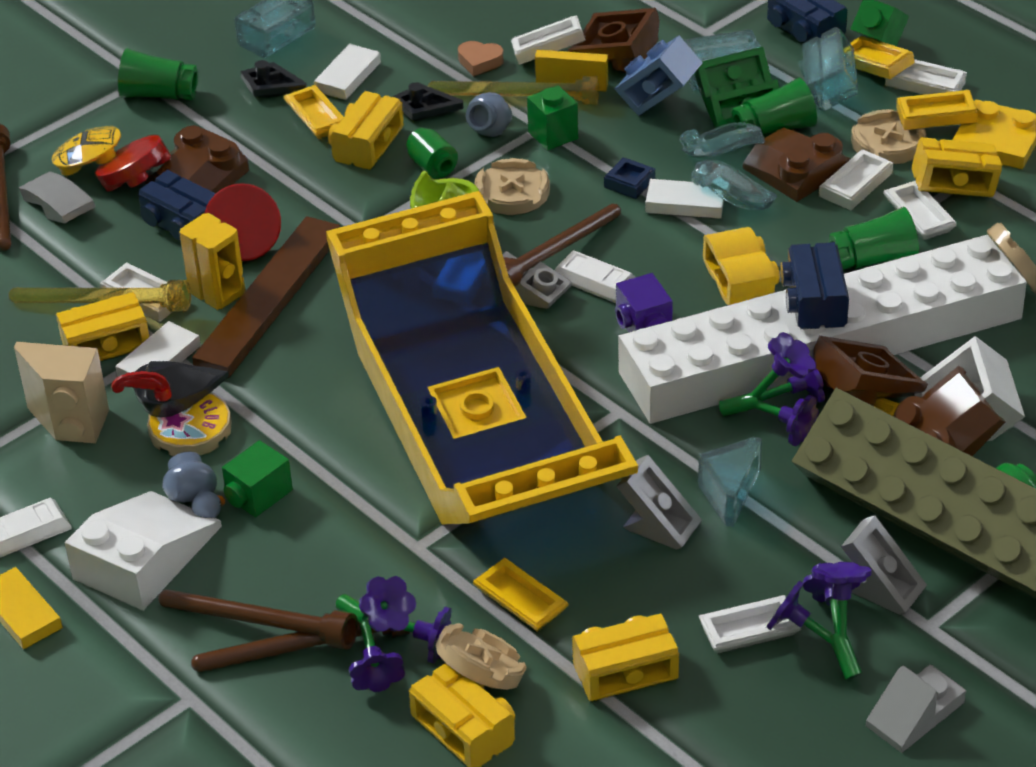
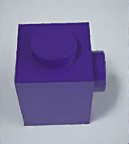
[615,273,673,332]

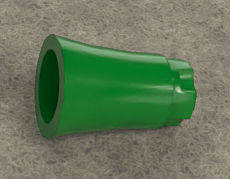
[118,48,198,100]
[732,78,817,142]
[829,206,919,270]

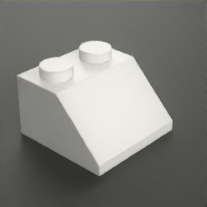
[915,336,1025,441]

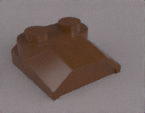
[568,8,660,73]
[145,126,249,193]
[743,128,850,202]
[813,335,928,406]
[893,366,1005,456]

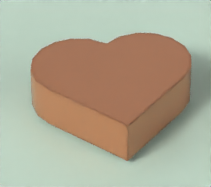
[458,41,504,76]

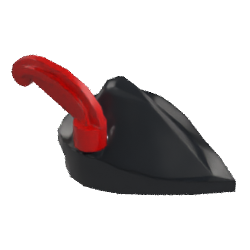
[111,361,229,418]

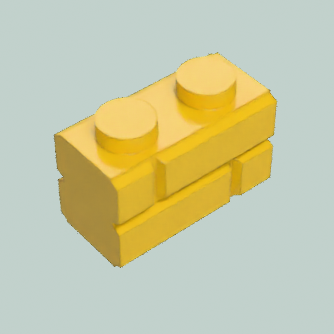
[328,91,404,170]
[912,137,1002,198]
[179,213,245,310]
[56,292,149,361]
[572,613,679,702]
[409,663,515,767]

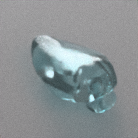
[680,123,765,159]
[691,159,777,210]

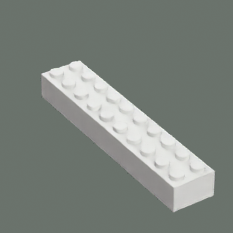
[618,235,1027,424]

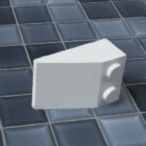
[65,491,222,611]

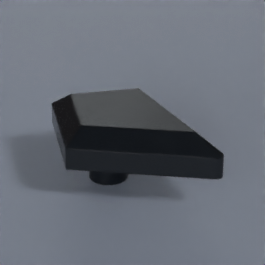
[240,60,307,97]
[392,82,464,121]

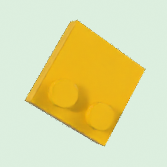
[952,99,1036,170]

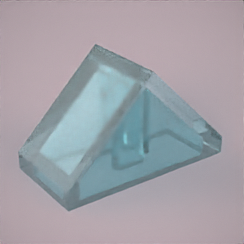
[698,437,762,527]

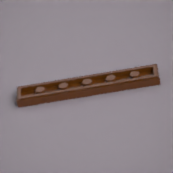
[192,216,340,378]

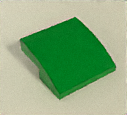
[694,46,780,132]

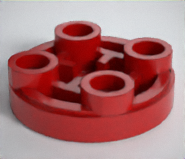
[95,135,171,192]
[204,183,281,261]

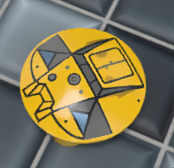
[52,126,121,176]

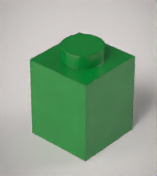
[851,0,909,46]
[527,85,579,151]
[222,440,293,518]

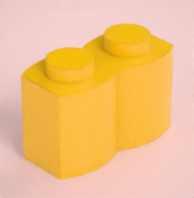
[703,227,780,305]

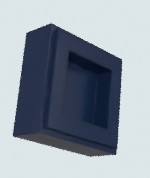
[604,157,655,199]

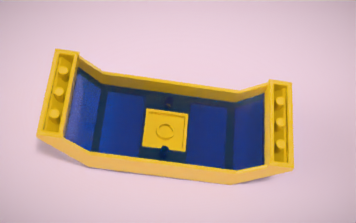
[326,191,638,524]

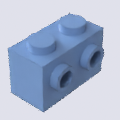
[615,36,703,116]

